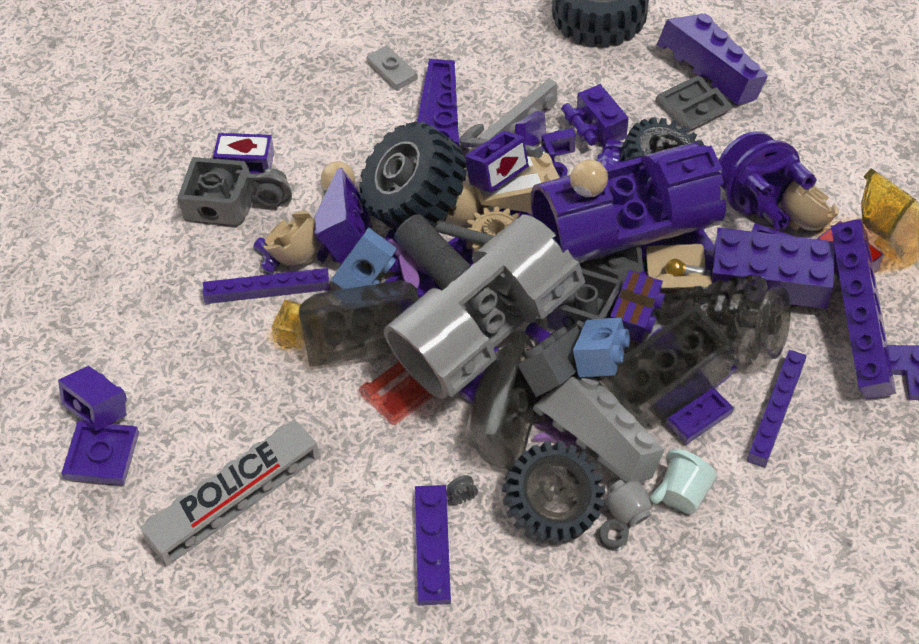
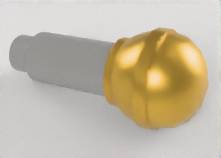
[665,258,710,277]

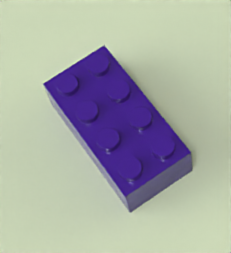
[709,227,835,309]

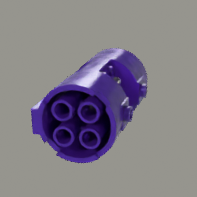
[531,142,726,263]

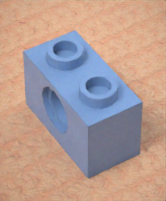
[331,228,397,300]
[573,318,630,377]

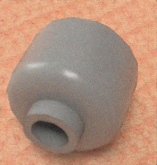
[606,479,653,528]

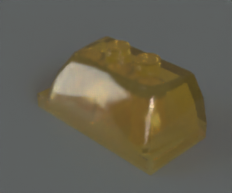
[861,168,919,268]

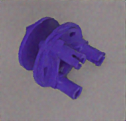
[719,131,817,230]

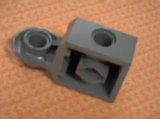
[177,157,292,225]

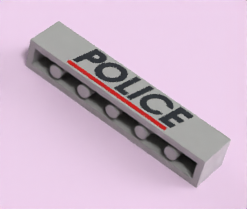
[140,419,320,567]

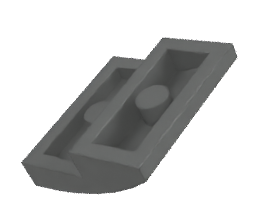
[655,75,732,131]

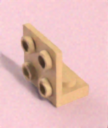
[646,244,712,301]

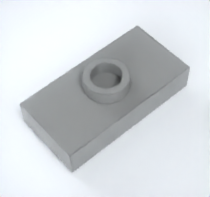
[366,45,418,91]

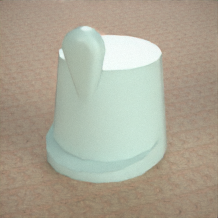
[650,449,717,514]

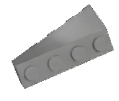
[533,375,665,483]

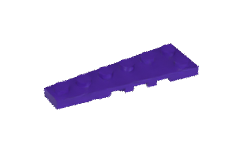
[417,59,459,146]

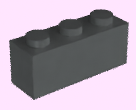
[517,326,581,397]

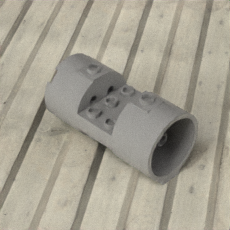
[384,215,585,399]

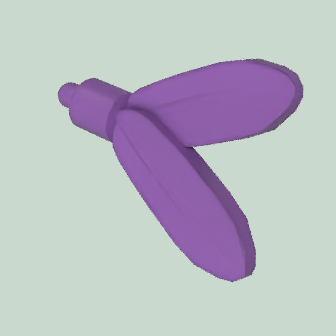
[388,239,436,291]

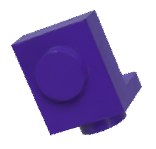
[539,128,576,162]

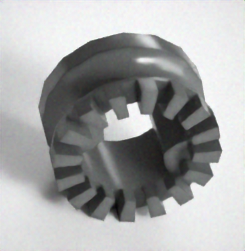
[447,475,479,505]
[599,519,629,551]

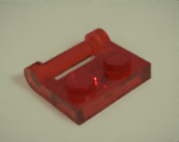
[359,359,434,426]

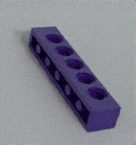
[831,218,897,399]

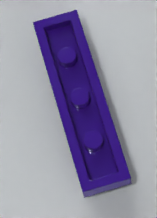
[415,485,451,606]

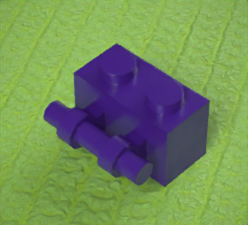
[561,84,629,147]

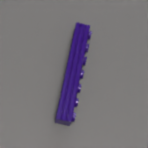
[202,268,330,305]
[747,349,807,468]

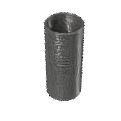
[394,214,471,290]

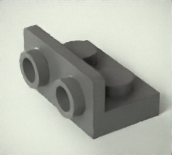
[579,246,643,281]

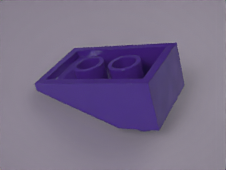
[314,167,372,265]

